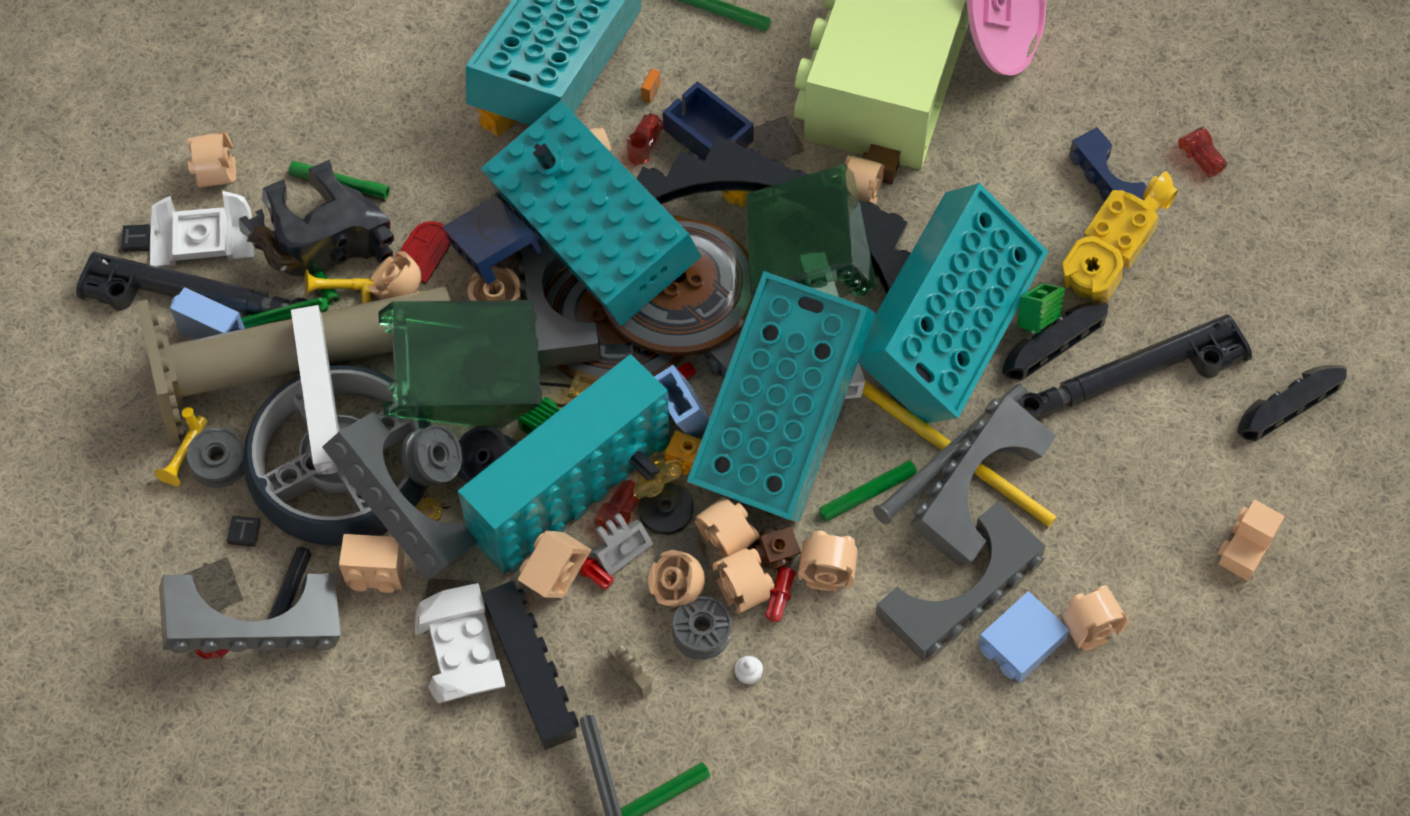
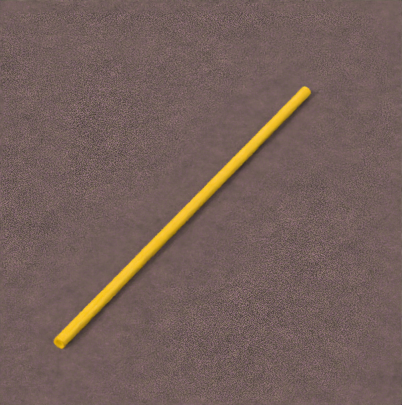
[862,379,1057,528]

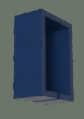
[662,81,754,161]

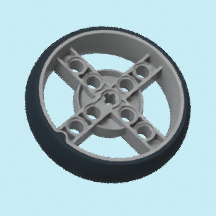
[243,365,431,546]

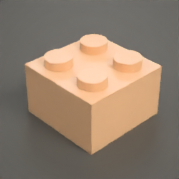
[518,531,591,598]
[339,534,406,593]

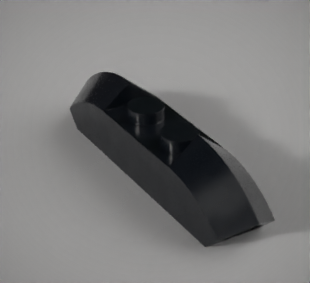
[1002,302,1108,380]
[1237,365,1347,441]

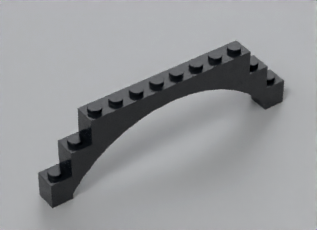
[636,136,910,295]

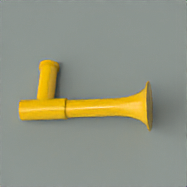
[304,270,375,304]
[154,407,208,487]

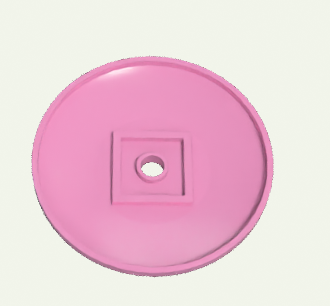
[967,0,1046,75]

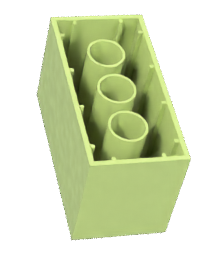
[794,0,969,170]

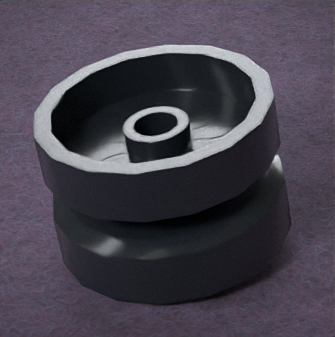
[458,425,517,483]

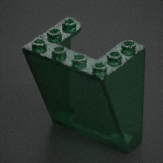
[747,164,877,297]
[378,300,542,429]

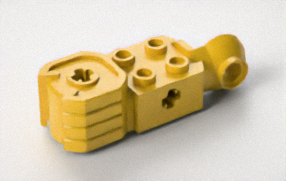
[1062,171,1178,302]

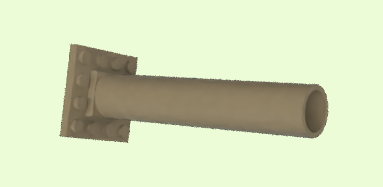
[136,287,456,447]

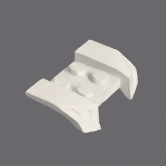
[150,191,254,267]
[415,583,505,704]

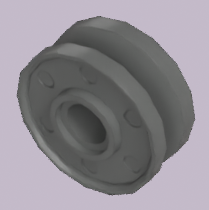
[401,425,462,486]
[187,427,244,488]
[672,596,732,660]

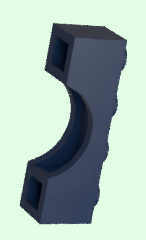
[1069,127,1147,201]

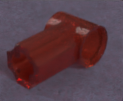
[627,113,663,165]
[1178,127,1228,177]
[595,480,644,531]

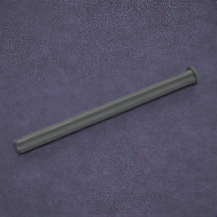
[873,384,1028,525]
[580,715,622,816]

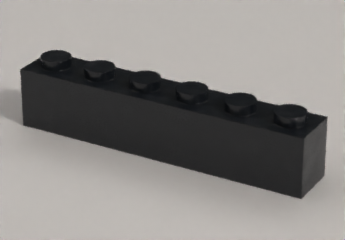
[482,581,580,750]

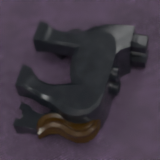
[239,159,394,277]

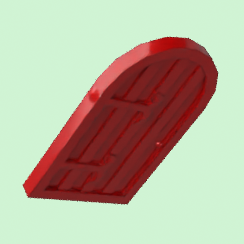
[395,221,451,284]

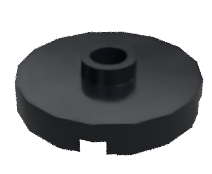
[639,482,694,535]

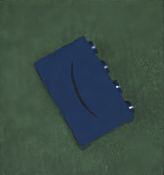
[442,196,542,285]

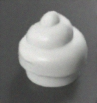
[735,656,763,684]

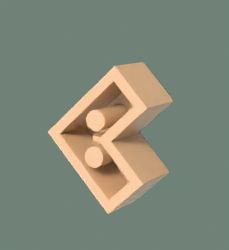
[1218,499,1285,581]

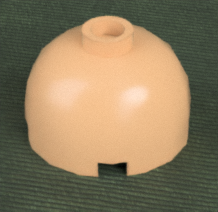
[369,251,421,300]
[648,550,705,607]

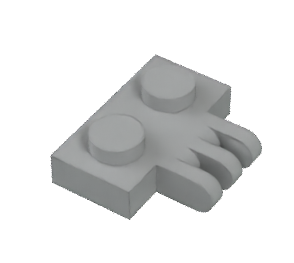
[592,513,653,576]

